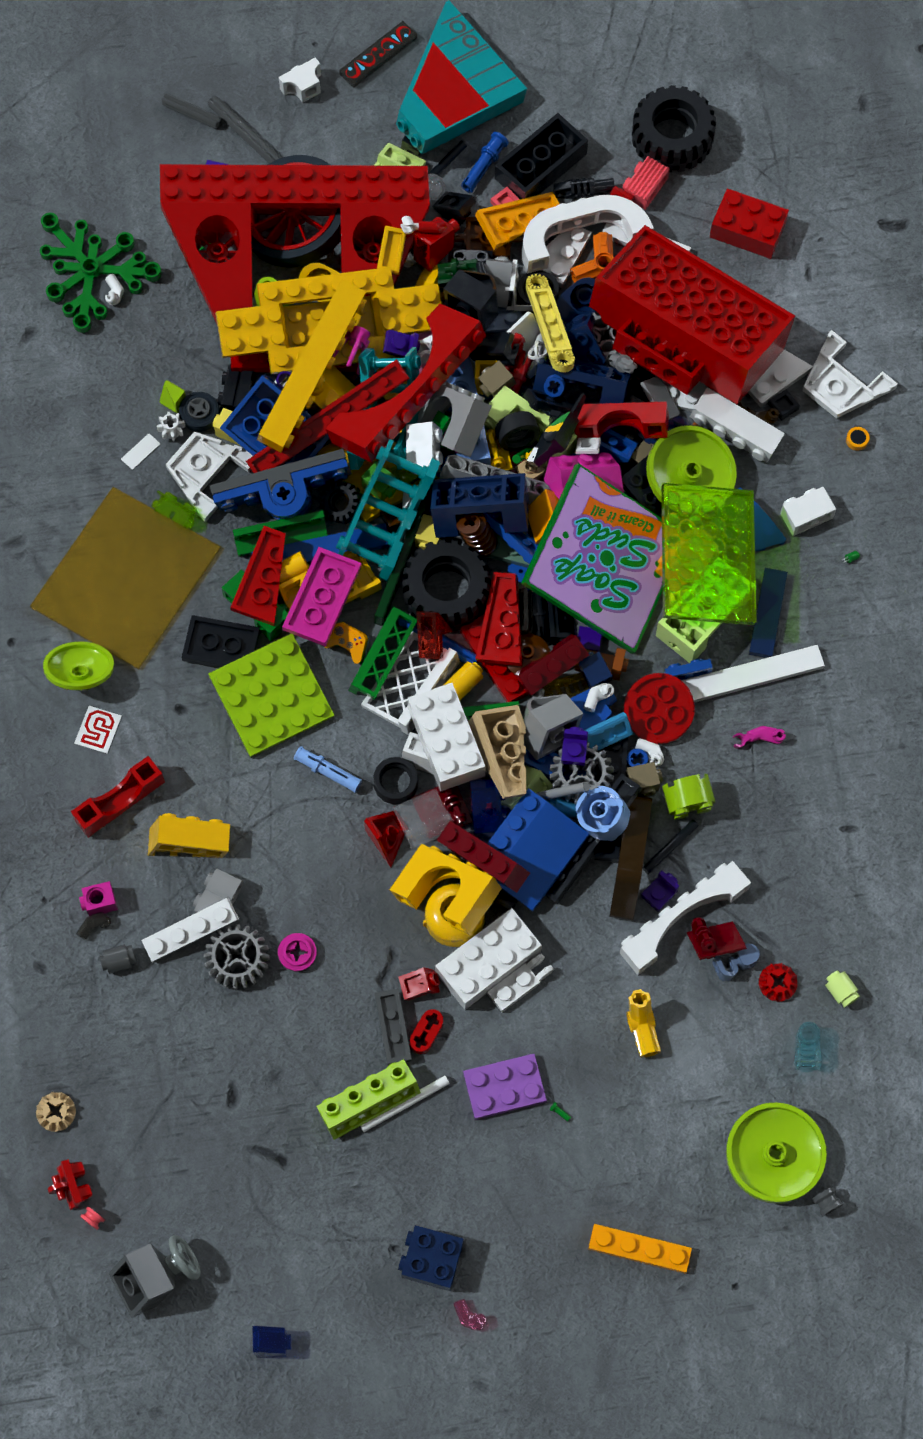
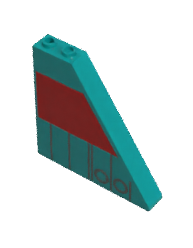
[396,0,527,154]

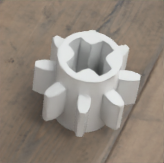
[157,412,186,441]

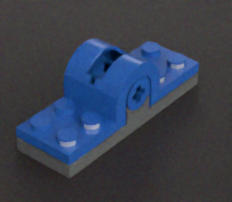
[210,449,352,520]

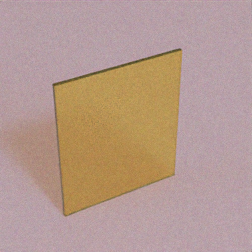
[30,487,221,669]

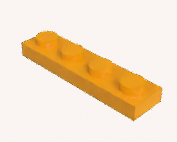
[588,1224,692,1274]

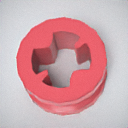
[80,1207,105,1230]

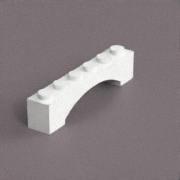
[620,861,751,975]

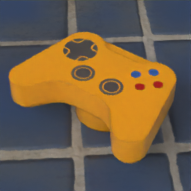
[324,622,368,664]

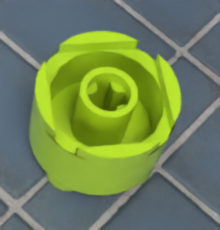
[662,774,716,820]

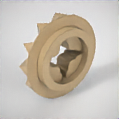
[36,1092,76,1132]

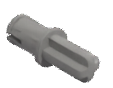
[609,353,637,374]

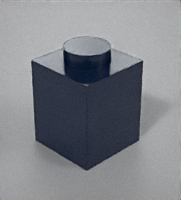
[578,652,612,688]

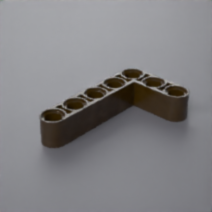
[609,796,652,921]

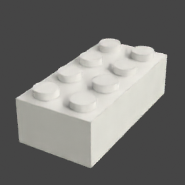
[408,683,486,792]
[435,908,542,1010]

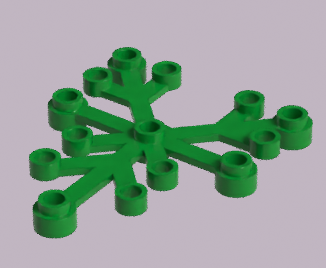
[40,213,162,333]

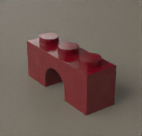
[514,634,589,695]

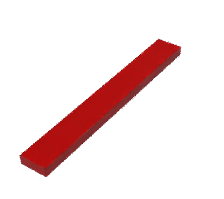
[246,359,410,473]

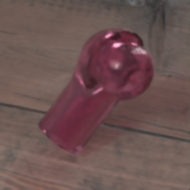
[453,1299,487,1331]

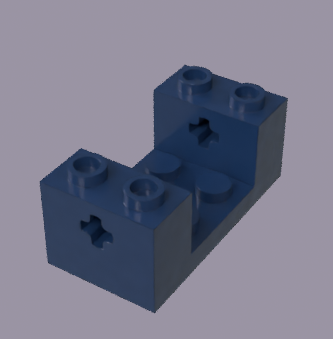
[533,354,631,404]
[431,473,530,538]

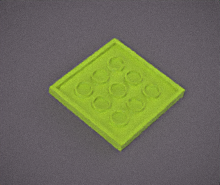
[208,634,334,758]

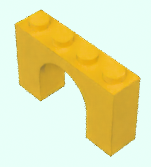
[389,844,502,935]

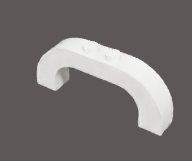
[522,195,654,274]

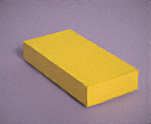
[377,226,406,275]

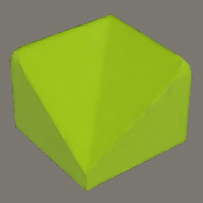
[160,380,186,413]

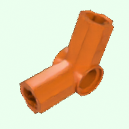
[570,232,614,283]

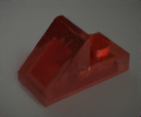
[417,611,452,659]

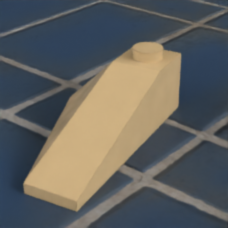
[468,705,526,799]

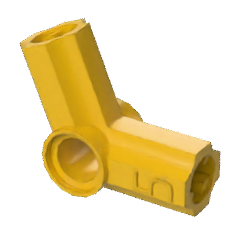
[626,989,661,1058]

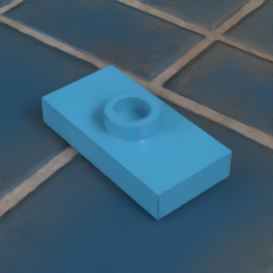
[584,712,633,750]

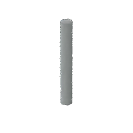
[536,782,590,800]

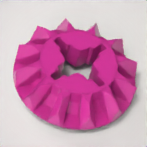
[278,933,317,972]

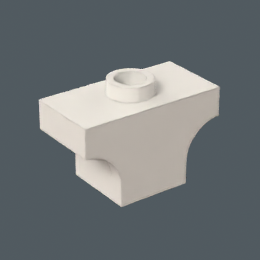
[279,57,321,103]

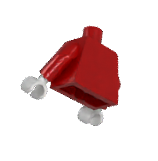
[400,216,460,272]

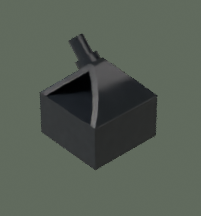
[443,262,498,332]

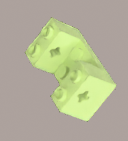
[484,385,577,470]
[656,558,754,663]

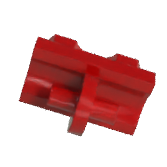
[48,1159,92,1210]

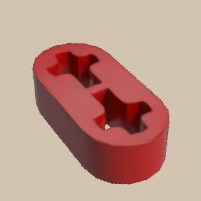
[410,1009,443,1054]

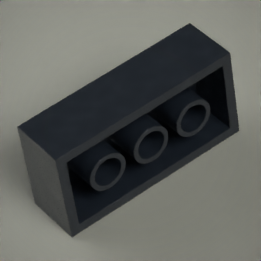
[495,113,588,199]

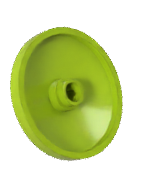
[646,425,737,516]
[726,1102,827,1203]

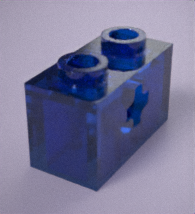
[470,779,507,834]

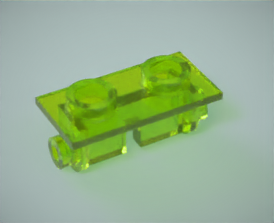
[152,491,200,529]

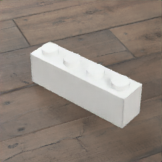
[690,387,785,463]

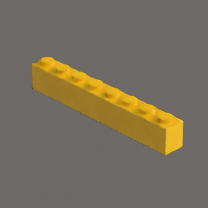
[257,279,367,453]

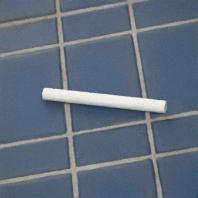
[360,1075,450,1132]

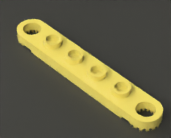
[526,274,575,372]

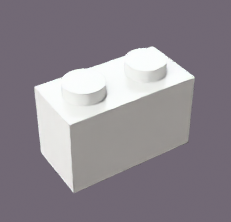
[406,422,443,475]
[780,487,836,536]

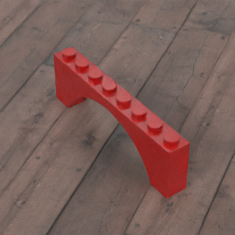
[325,303,486,463]

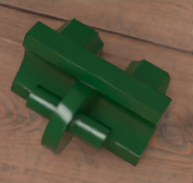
[438,258,478,287]

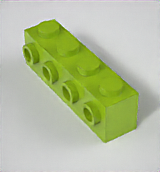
[316,1059,421,1140]

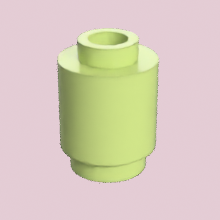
[825,970,860,1008]

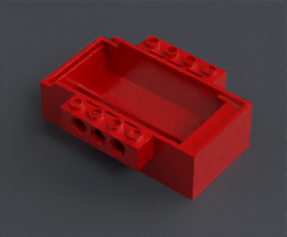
[589,225,795,404]

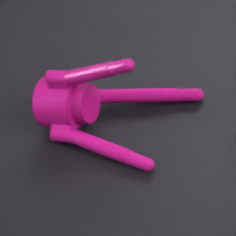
[333,326,370,375]

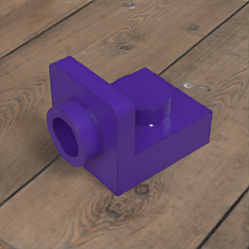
[383,329,420,358]
[561,727,588,766]
[641,870,679,912]

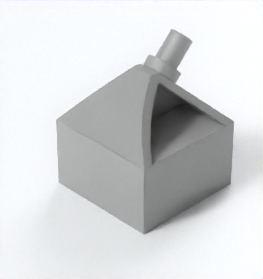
[523,688,583,760]

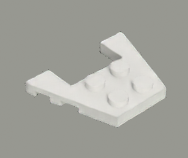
[802,330,898,419]
[166,432,252,522]

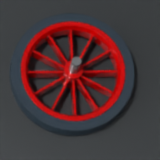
[251,155,341,267]

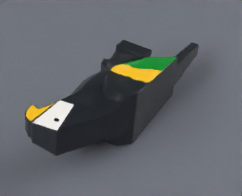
[525,394,586,467]

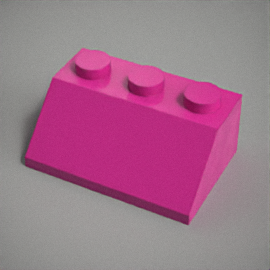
[544,452,624,499]

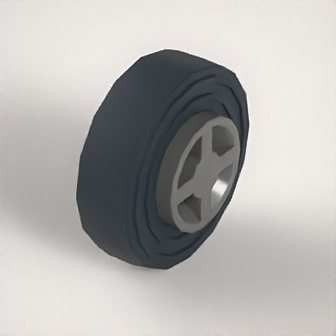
[179,392,220,432]

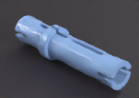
[294,746,362,793]

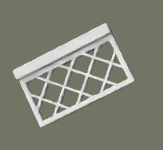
[361,631,460,735]

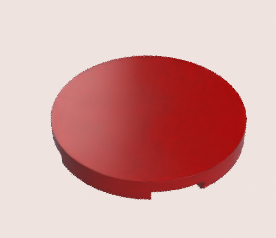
[624,673,695,744]

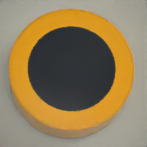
[846,427,870,451]

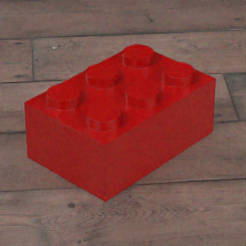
[710,188,789,259]

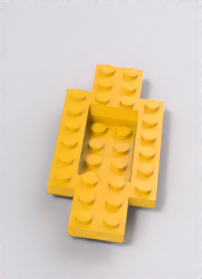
[215,267,441,374]

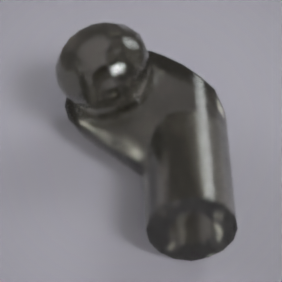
[76,912,111,940]

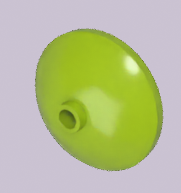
[43,641,114,691]

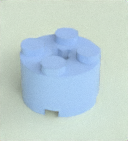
[576,786,630,841]

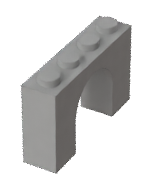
[417,381,492,457]

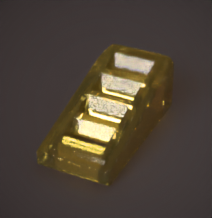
[543,673,590,698]

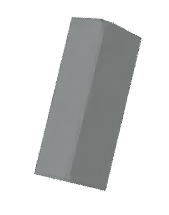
[640,376,680,420]

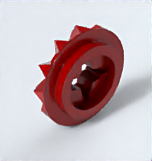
[759,963,798,1002]

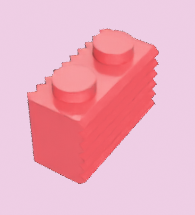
[622,156,670,210]

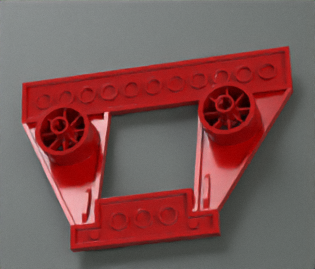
[160,164,430,372]

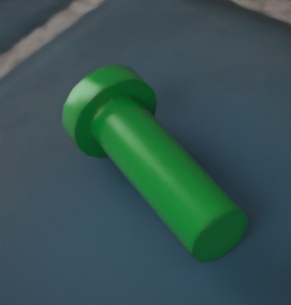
[550,1102,571,1122]

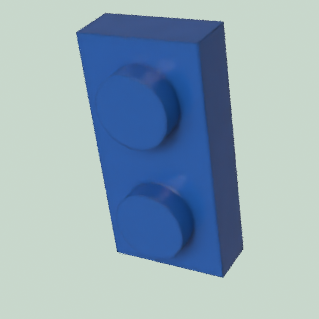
[664,658,713,680]

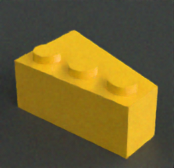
[148,813,230,858]

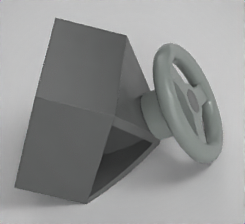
[109,1235,201,1318]

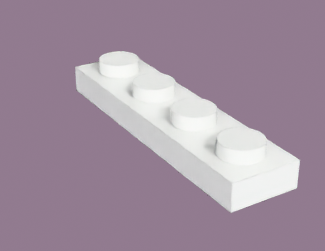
[141,897,239,962]

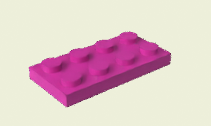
[282,547,362,647]

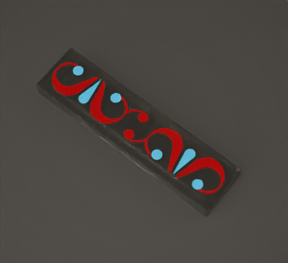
[339,21,417,88]

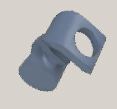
[712,943,760,981]

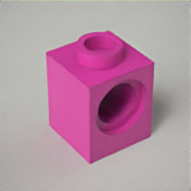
[79,881,118,917]

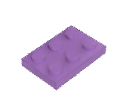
[463,1054,547,1120]

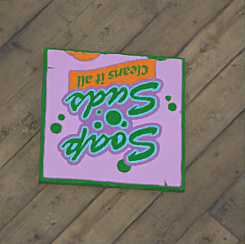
[521,463,683,654]

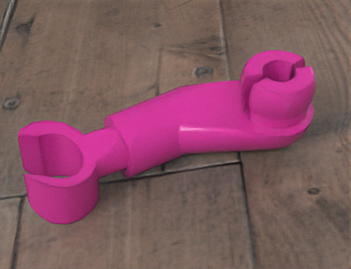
[732,726,786,749]

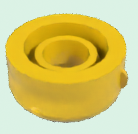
[423,884,485,947]

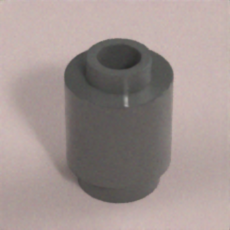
[99,944,137,974]

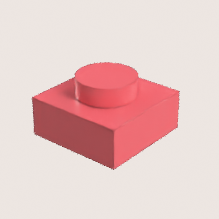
[490,187,520,206]

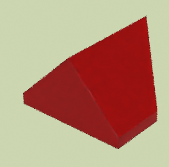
[364,810,409,868]

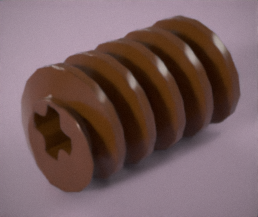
[456,513,497,557]

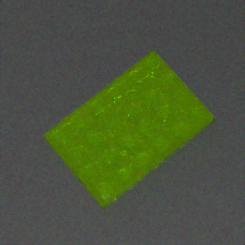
[661,483,757,625]

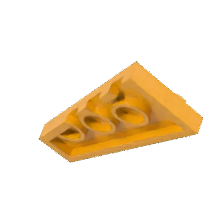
[475,192,560,250]

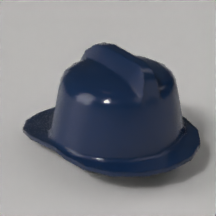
[557,277,596,323]

